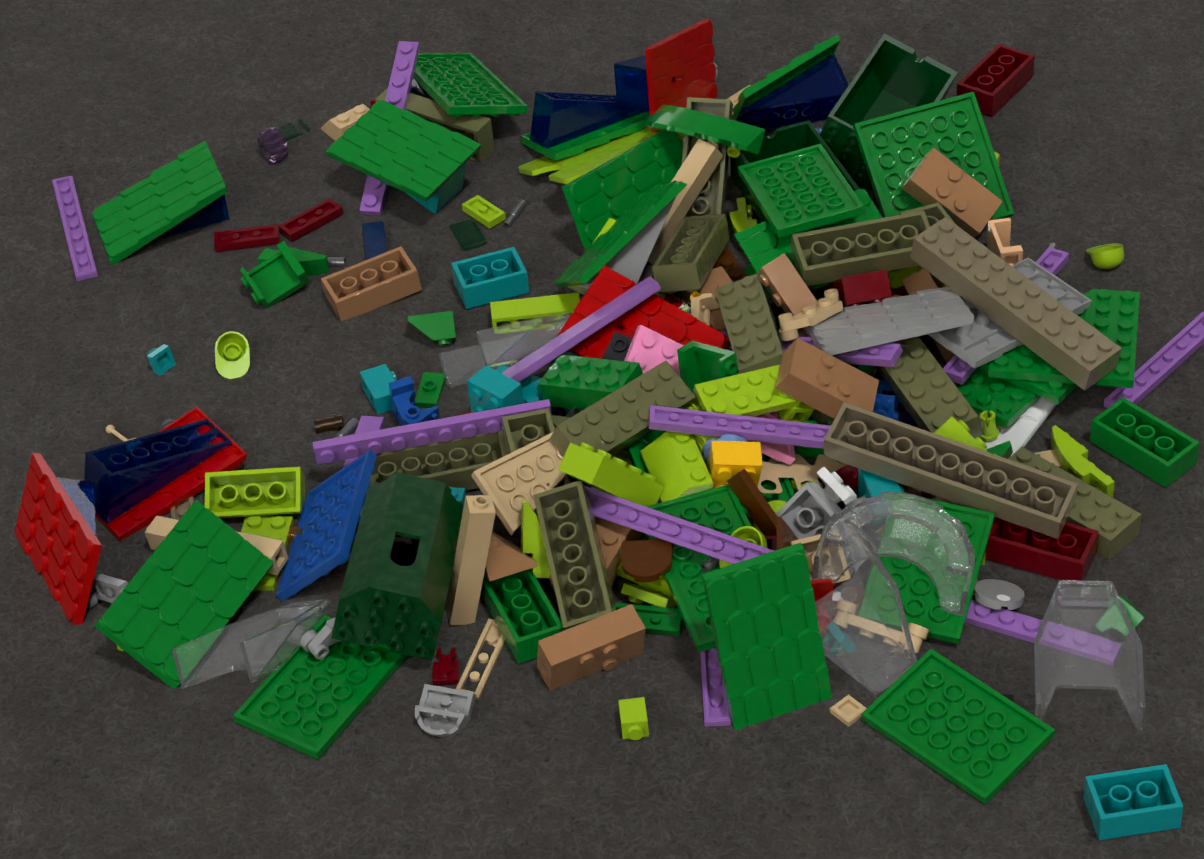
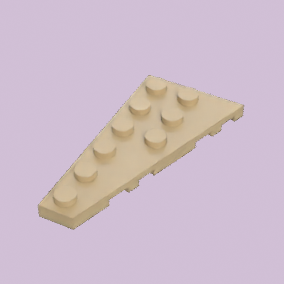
[471,432,567,536]

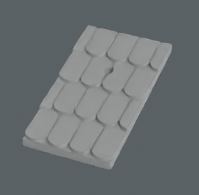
[928,257,1092,368]
[805,287,974,355]

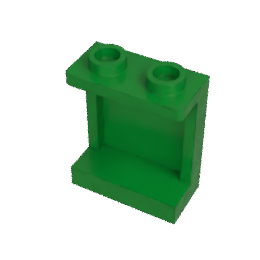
[240,241,310,309]
[677,341,738,392]

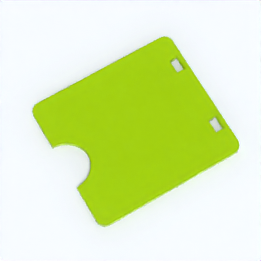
[518,127,684,184]

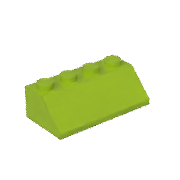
[205,467,305,518]

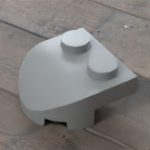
[415,684,476,737]

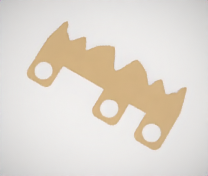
[758,454,844,493]

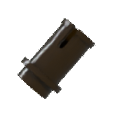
[314,413,344,434]

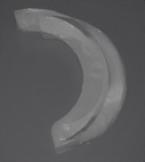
[812,492,975,616]

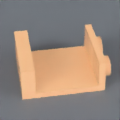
[987,218,1023,266]

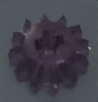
[257,127,289,163]

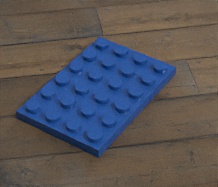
[276,450,377,600]

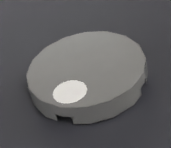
[973,579,1025,610]

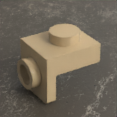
[689,293,720,326]

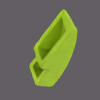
[521,500,551,578]

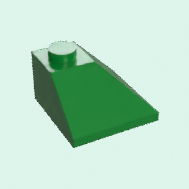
[408,311,456,345]

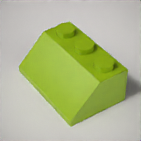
[640,431,714,503]

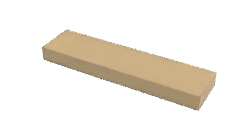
[456,619,505,699]

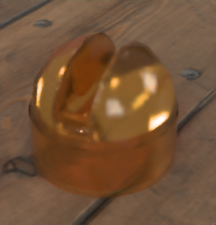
[287,525,303,543]

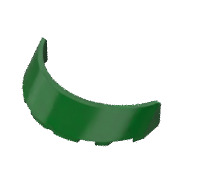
[645,104,765,154]

